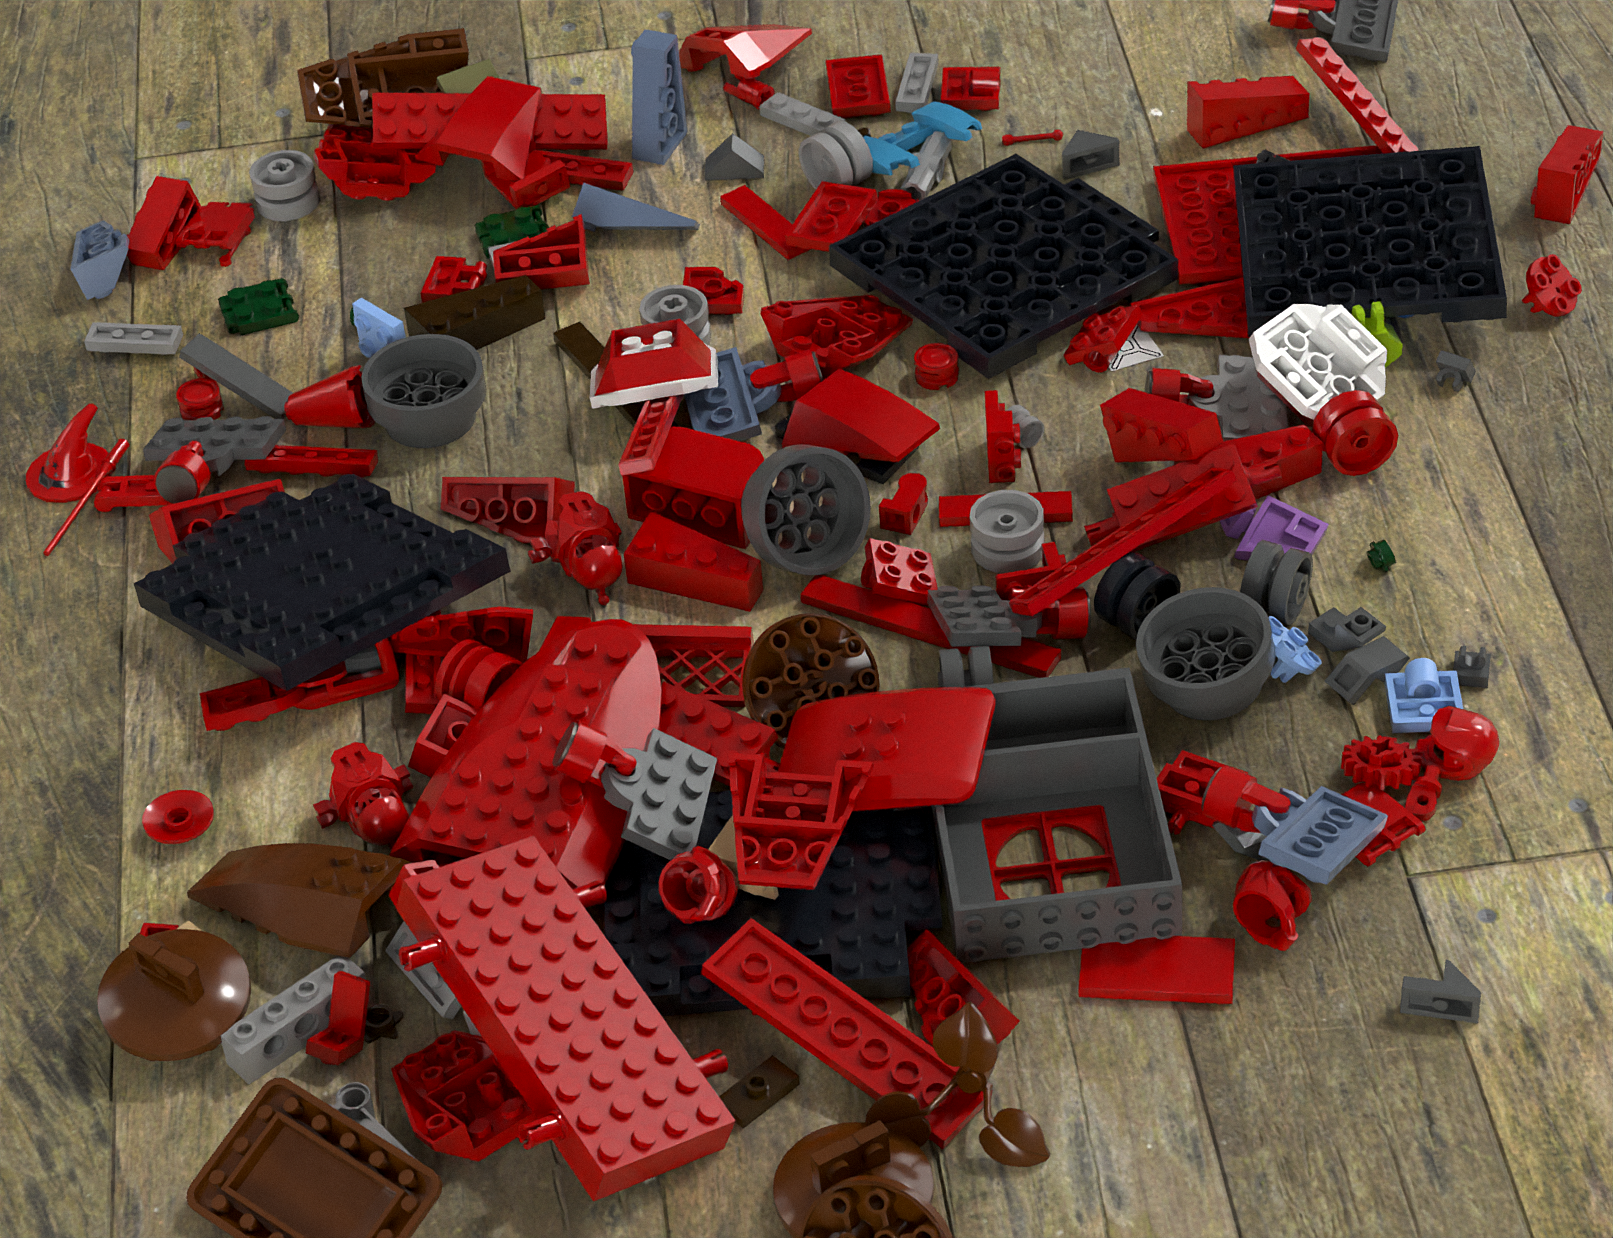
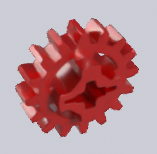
[1341,735,1422,790]

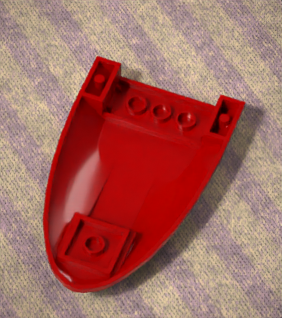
[390,619,662,889]

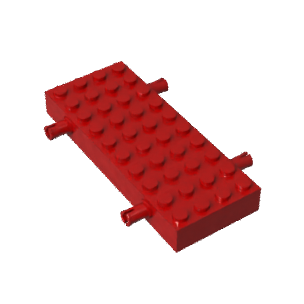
[396,836,736,1202]

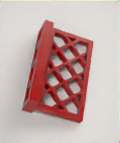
[633,624,754,707]

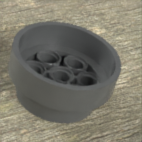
[361,334,486,448]
[741,444,871,575]
[1136,587,1275,721]

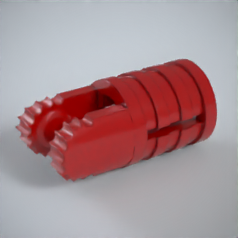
[723,75,775,110]

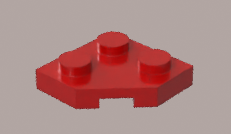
[683,267,745,315]

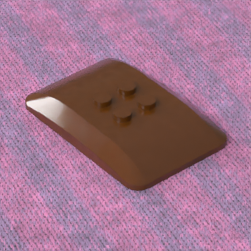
[186,1077,443,1238]

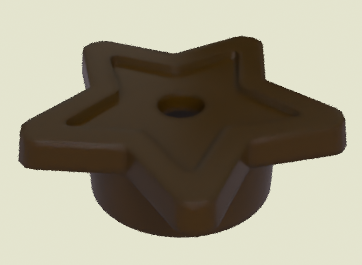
[365,1004,403,1044]

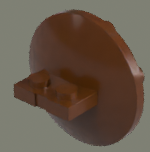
[742,613,880,749]
[97,929,251,1061]
[773,1120,934,1238]
[800,1176,953,1238]

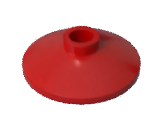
[142,790,214,844]

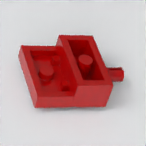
[1156,750,1248,835]

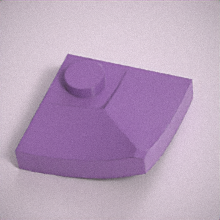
[1234,495,1329,560]

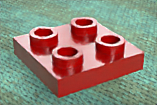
[941,66,1001,111]
[1063,304,1143,372]
[861,538,938,606]

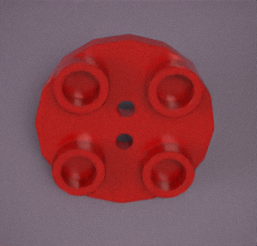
[1522,254,1582,317]

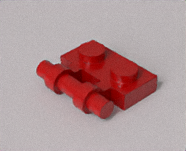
[421,256,487,302]

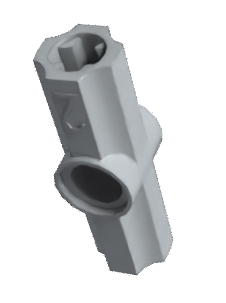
[901,131,952,201]

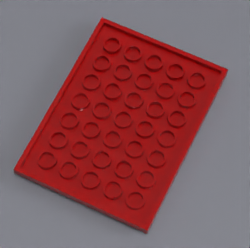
[1153,145,1383,285]

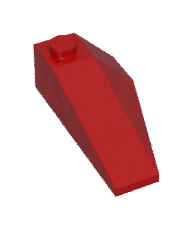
[149,478,285,564]
[390,606,533,663]

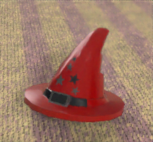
[26,403,114,503]

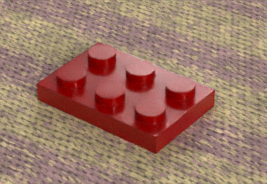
[825,54,891,118]
[785,181,878,252]

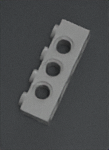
[221,956,371,1085]

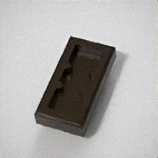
[719,1055,800,1128]

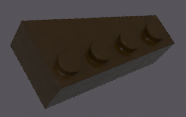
[404,275,545,350]

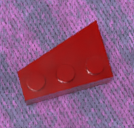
[127,176,201,270]

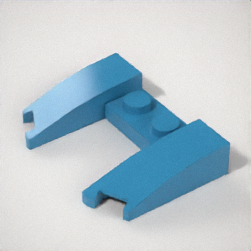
[863,101,982,176]

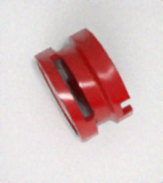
[914,343,959,390]
[176,378,224,420]

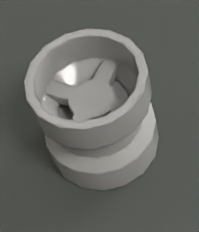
[1006,404,1044,449]

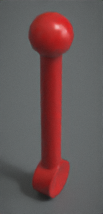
[1002,129,1063,146]
[219,226,251,267]

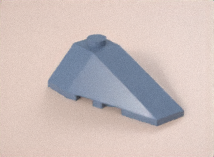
[572,183,700,232]

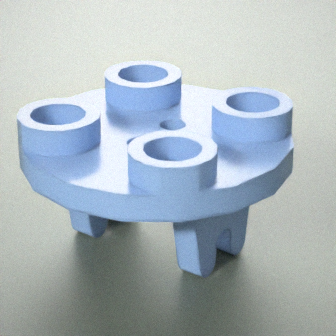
[1268,616,1322,683]

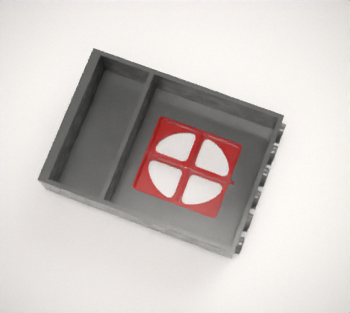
[930,668,1182,963]

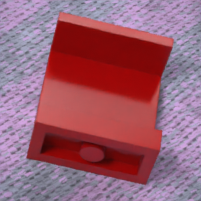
[481,135,570,209]

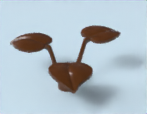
[865,1002,1051,1167]

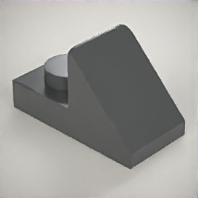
[1400,960,1481,1023]

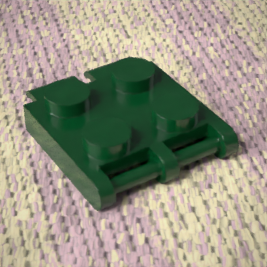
[474,205,549,259]
[218,278,299,336]

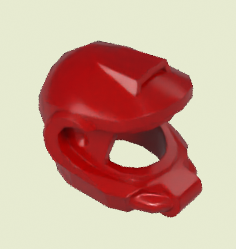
[1414,706,1500,781]
[659,846,738,924]
[1233,860,1312,951]

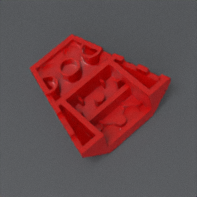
[415,76,542,182]
[781,369,940,462]
[727,752,874,890]

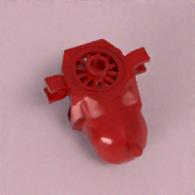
[528,491,623,605]
[313,742,413,851]

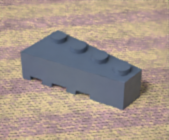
[631,29,688,165]

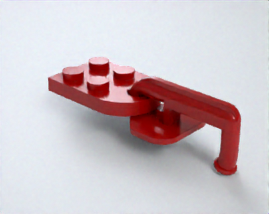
[199,637,399,731]

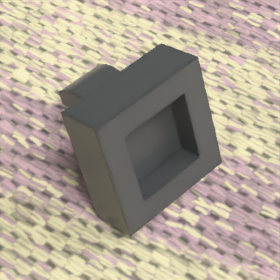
[1436,350,1476,392]
[1453,646,1491,688]

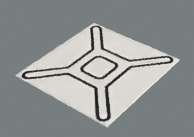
[1109,324,1164,371]

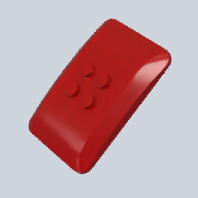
[778,687,996,811]

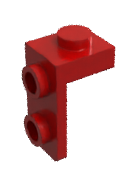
[995,542,1066,600]
[306,971,370,1065]

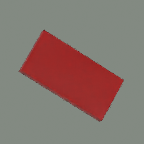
[1078,936,1235,1004]

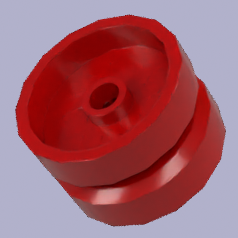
[1312,390,1399,476]

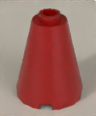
[284,365,375,429]

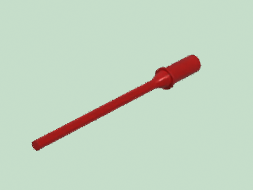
[43,438,130,556]

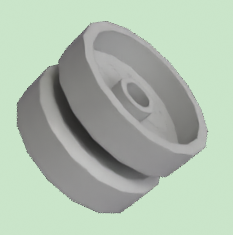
[799,121,873,189]
[249,150,320,221]
[639,285,711,345]
[970,490,1045,573]

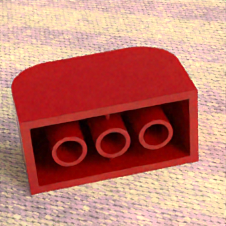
[622,427,764,550]

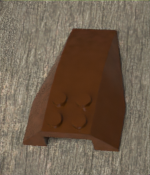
[297,28,469,128]
[187,843,412,958]

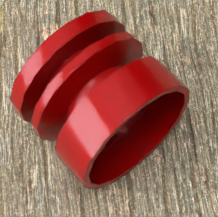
[435,639,523,710]

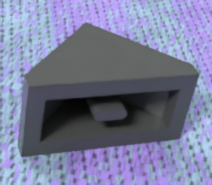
[1062,130,1119,180]
[705,133,764,181]

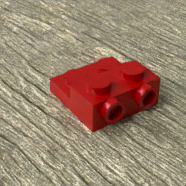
[985,390,1021,483]

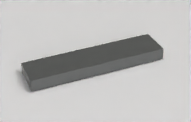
[179,333,293,419]

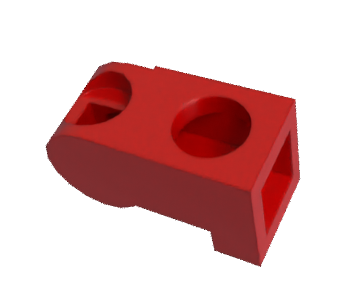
[879,473,928,535]

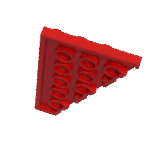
[1131,278,1250,338]

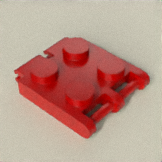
[176,202,255,250]
[1342,782,1426,867]

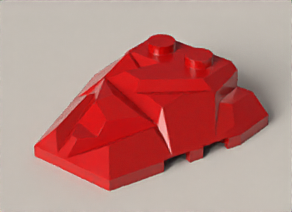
[314,124,436,201]

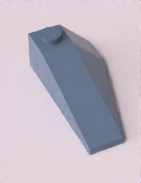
[70,220,129,300]

